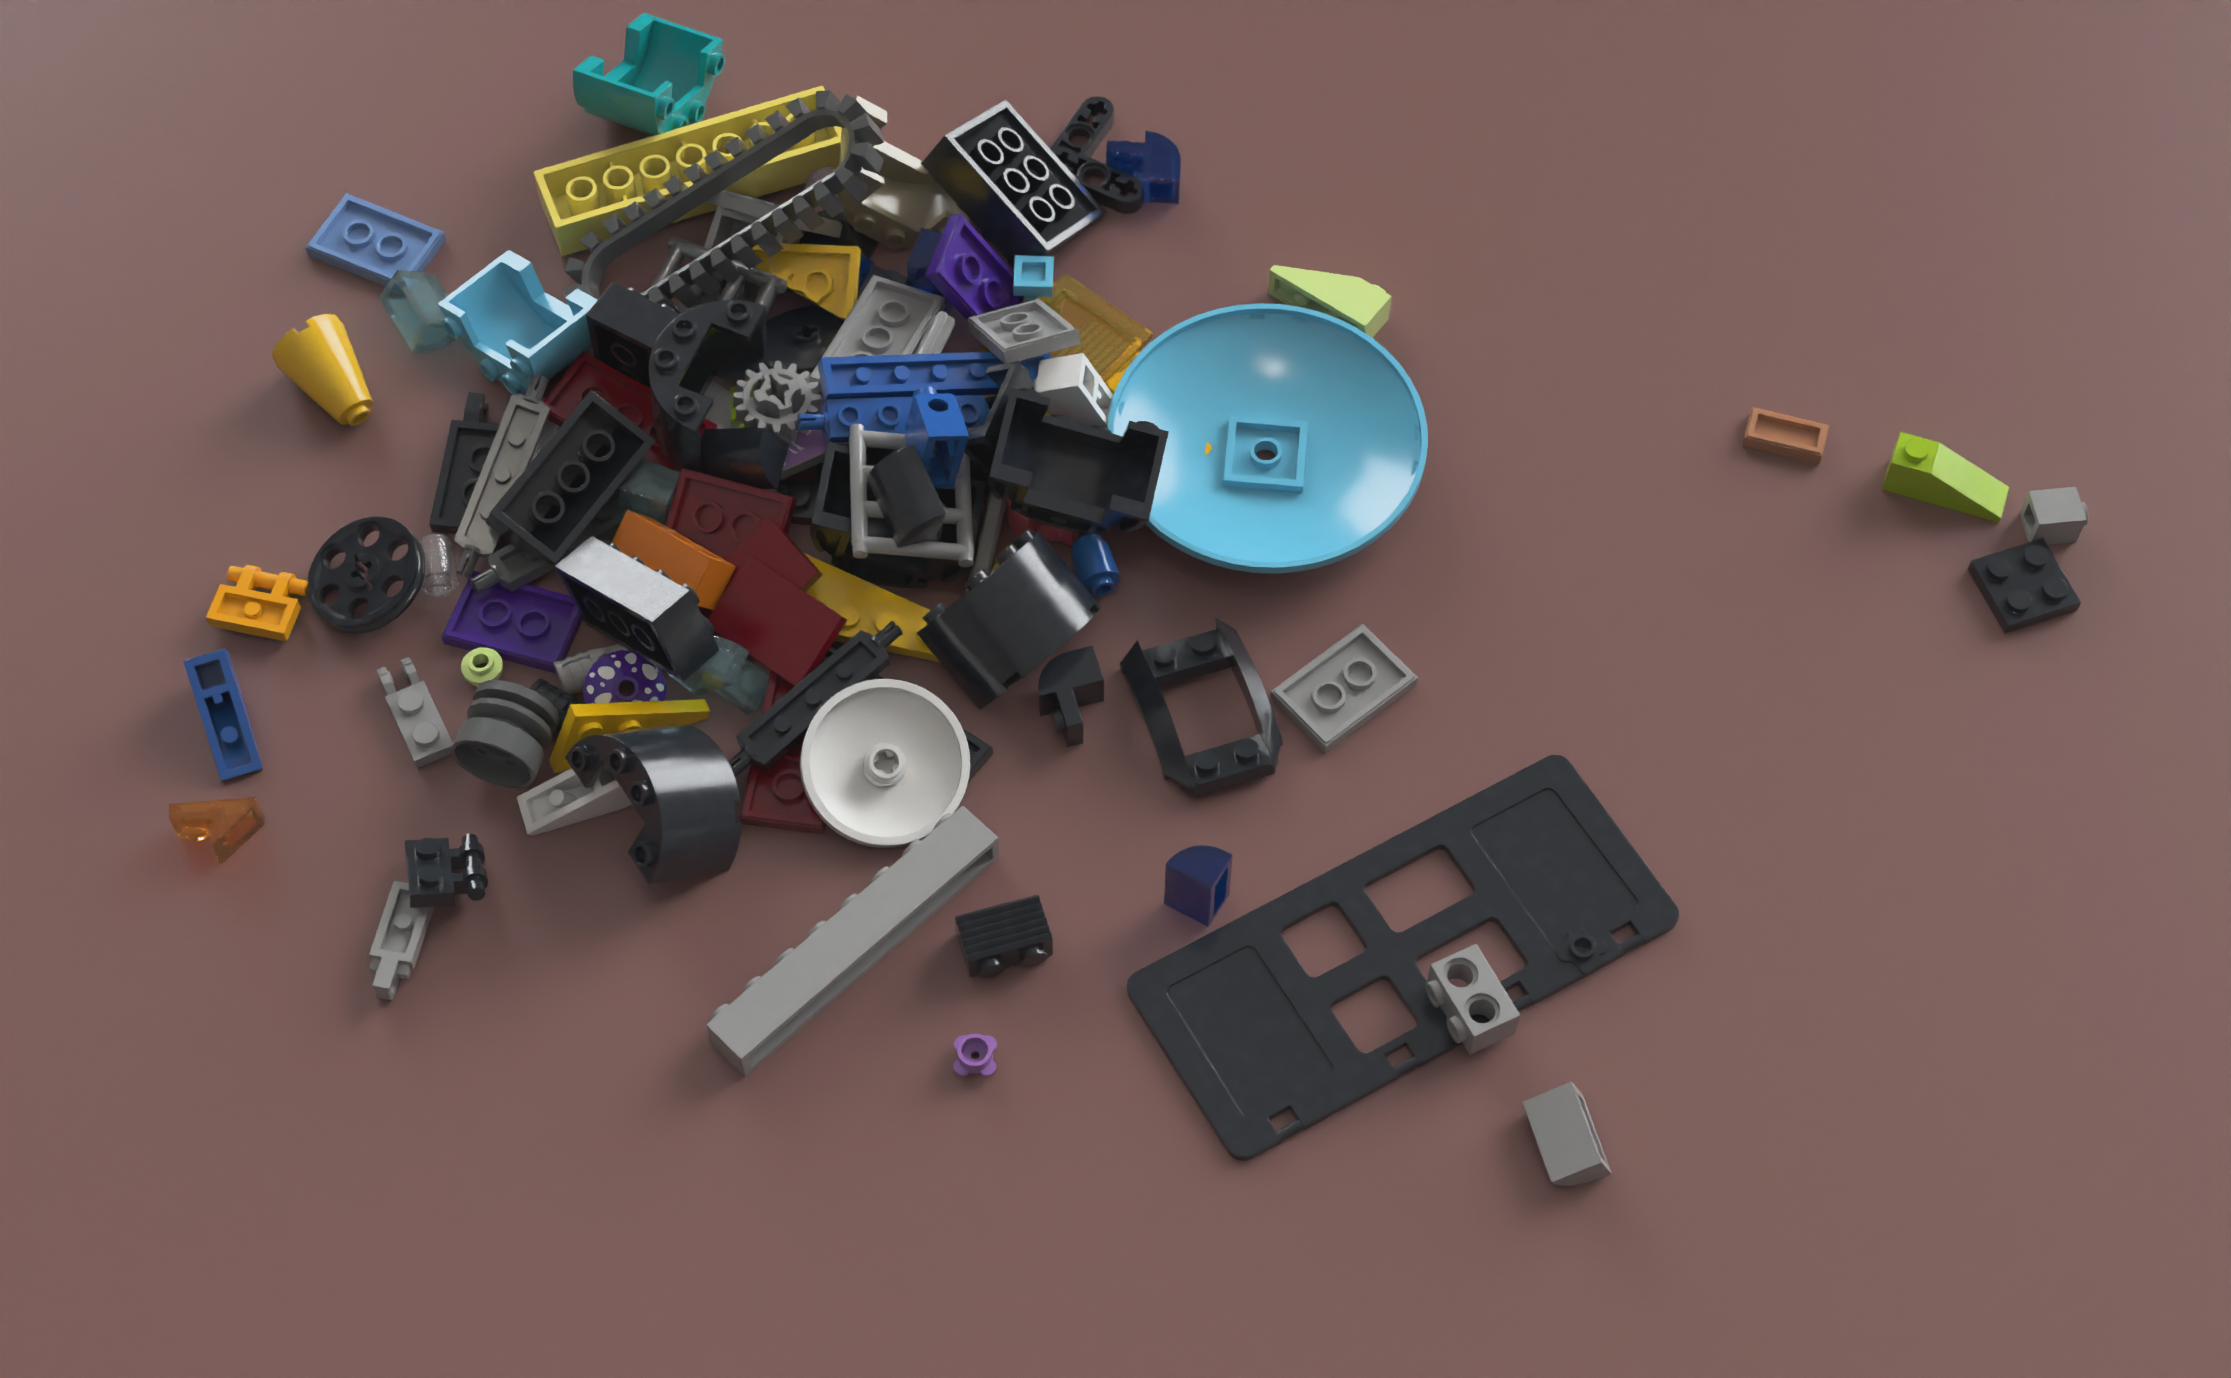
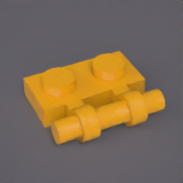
[206,565,308,642]

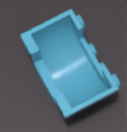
[438,250,597,395]

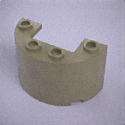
[837,95,976,249]

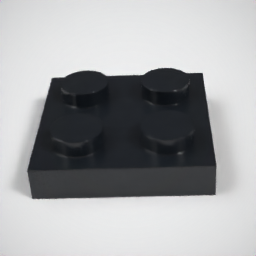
[1968,538,2081,634]

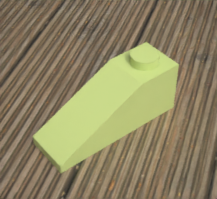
[1268,265,1392,338]

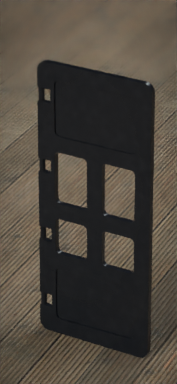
[1127,755,1679,1161]

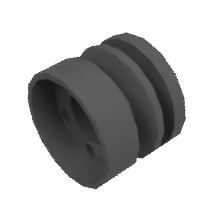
[450,680,560,788]

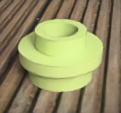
[461,648,503,687]

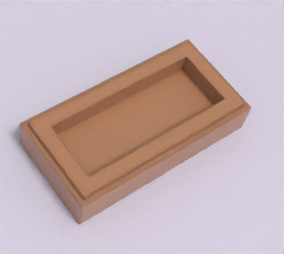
[1742,407,1829,464]

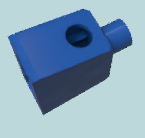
[905,386,969,488]

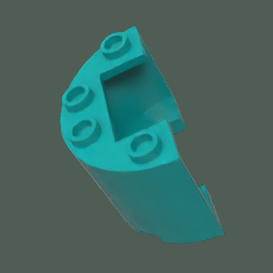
[573,13,725,136]

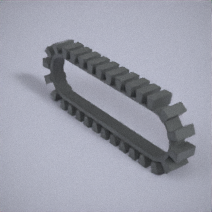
[563,90,884,314]

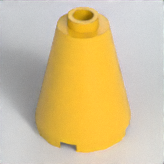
[272,314,373,426]

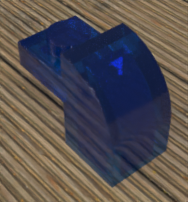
[1106,131,1181,204]

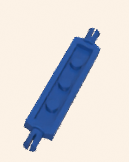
[797,395,991,443]

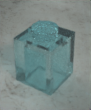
[616,459,680,525]

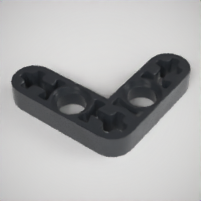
[1050,96,1144,214]

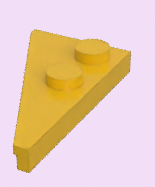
[735,243,861,321]
[549,699,710,773]

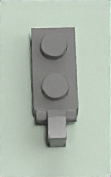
[369,881,434,1001]

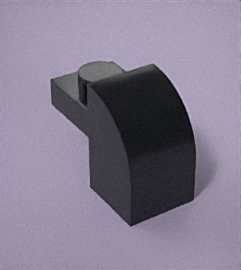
[1038,645,1104,747]

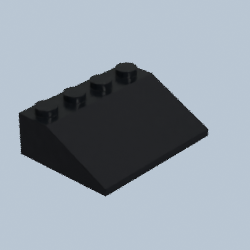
[921,100,1106,268]

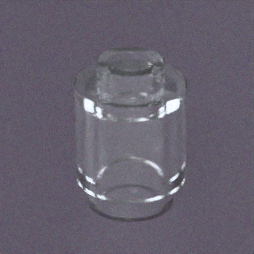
[419,534,459,597]

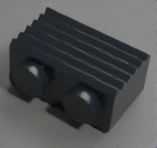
[955,894,1053,978]

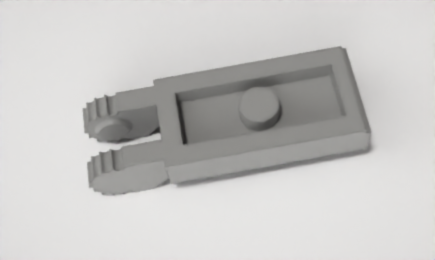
[376,657,453,768]

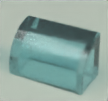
[379,270,456,352]

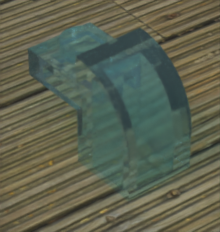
[667,635,769,715]

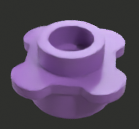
[953,1034,997,1077]

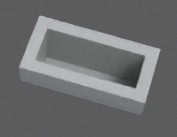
[1523,1082,1612,1186]

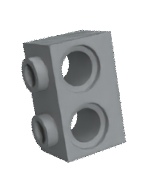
[1425,944,1520,1055]

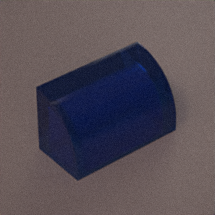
[1164,845,1233,927]

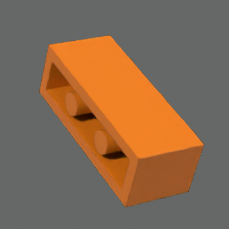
[612,510,736,610]

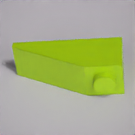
[1882,432,2009,523]

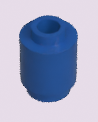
[1071,534,1120,597]

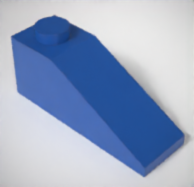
[183,648,263,781]

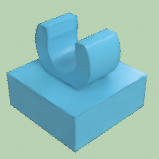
[1013,255,1054,302]

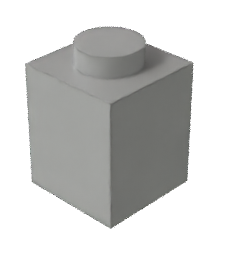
[2019,487,2088,545]

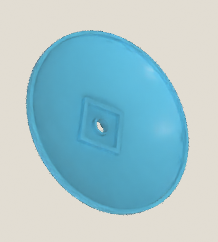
[1107,303,1428,574]

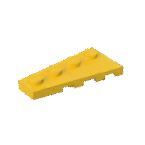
[804,553,941,663]

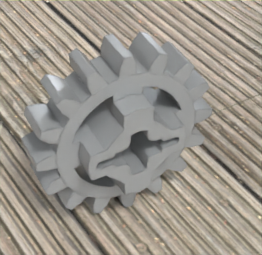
[733,361,821,441]

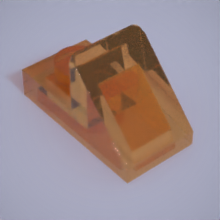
[169,797,265,864]

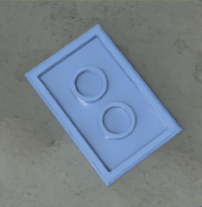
[305,193,446,295]

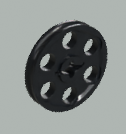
[307,516,426,634]

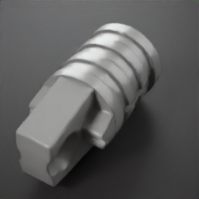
[553,644,628,696]

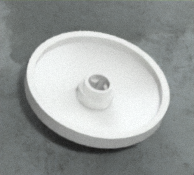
[800,679,970,848]

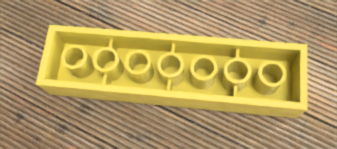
[533,85,841,256]

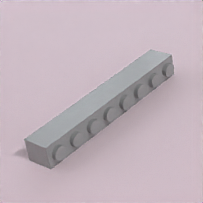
[706,806,999,1077]

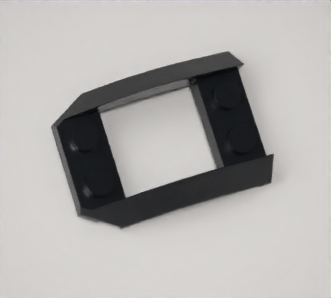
[1120,618,1283,797]

